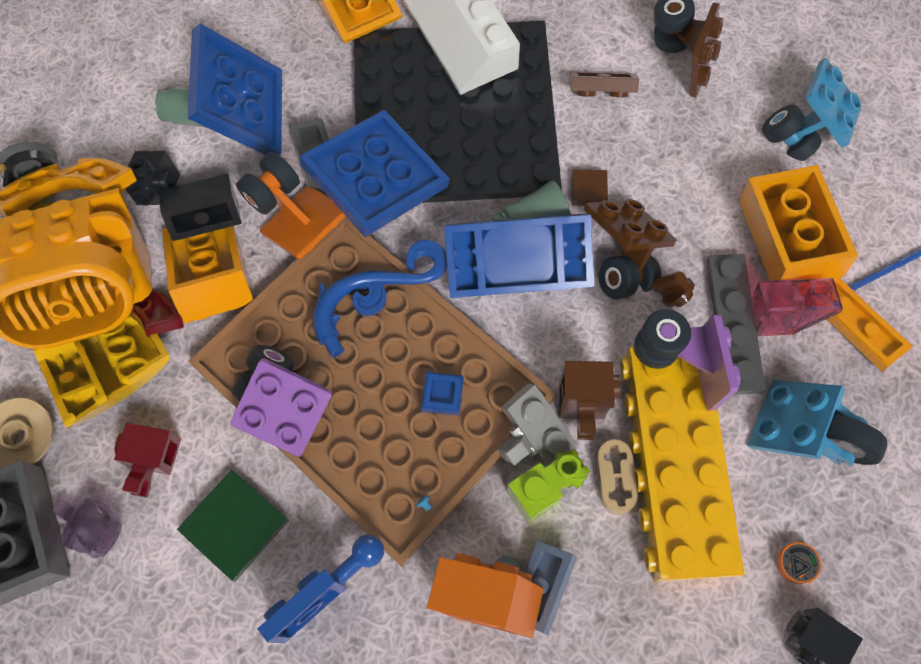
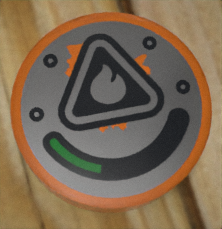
[776,542,821,584]

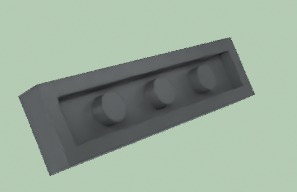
[706,254,766,395]

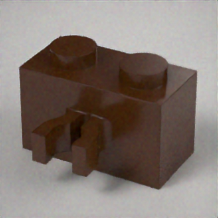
[559,361,621,440]

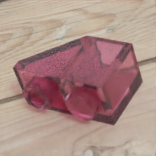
[752,278,843,336]

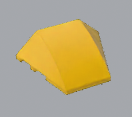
[33,316,170,429]

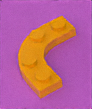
[0,158,137,217]

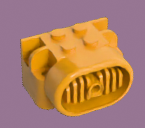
[0,188,153,349]

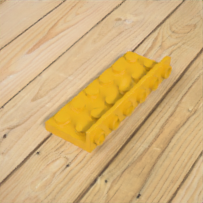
[620,346,745,582]

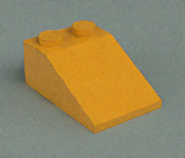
[317,0,402,44]
[162,226,254,324]

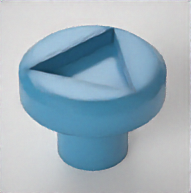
[416,495,432,511]

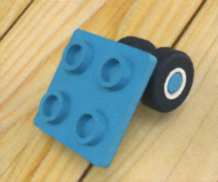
[762,58,861,161]

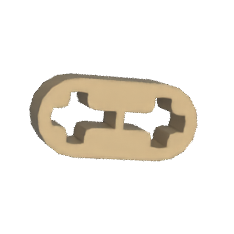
[596,439,638,515]

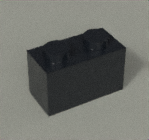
[159,173,242,241]

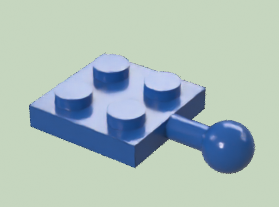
[257,534,384,644]

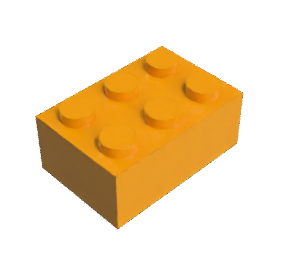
[739,165,858,291]

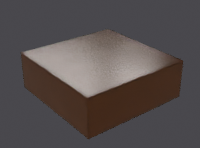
[572,169,608,206]

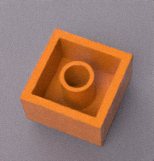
[426,553,544,639]

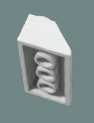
[402,0,520,95]

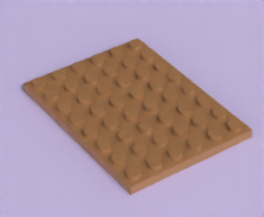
[188,217,557,567]

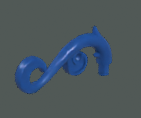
[312,240,447,358]

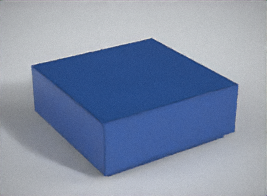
[421,372,464,416]

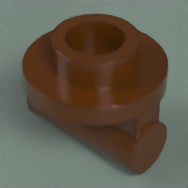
[651,271,695,308]

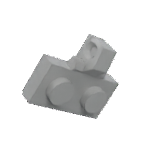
[497,383,576,467]

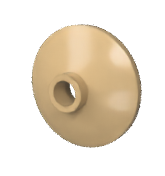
[0,398,53,468]

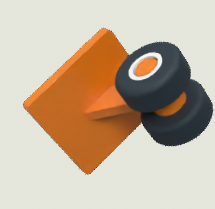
[236,152,346,259]

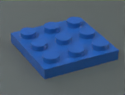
[188,23,282,155]
[300,110,450,237]

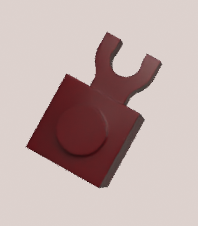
[114,423,181,498]

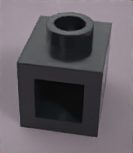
[785,607,863,664]

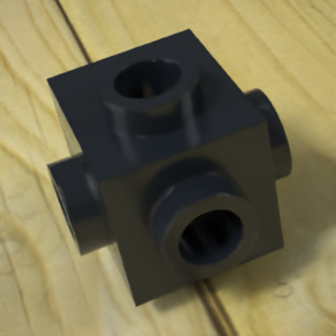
[126,151,181,206]

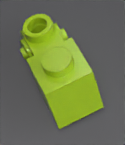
[507,449,591,524]

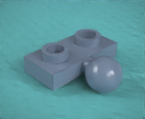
[493,541,577,635]

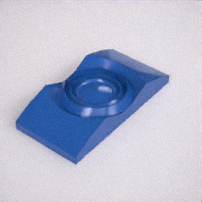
[444,214,594,298]

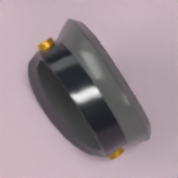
[0,142,58,187]

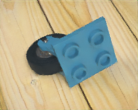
[747,380,888,466]

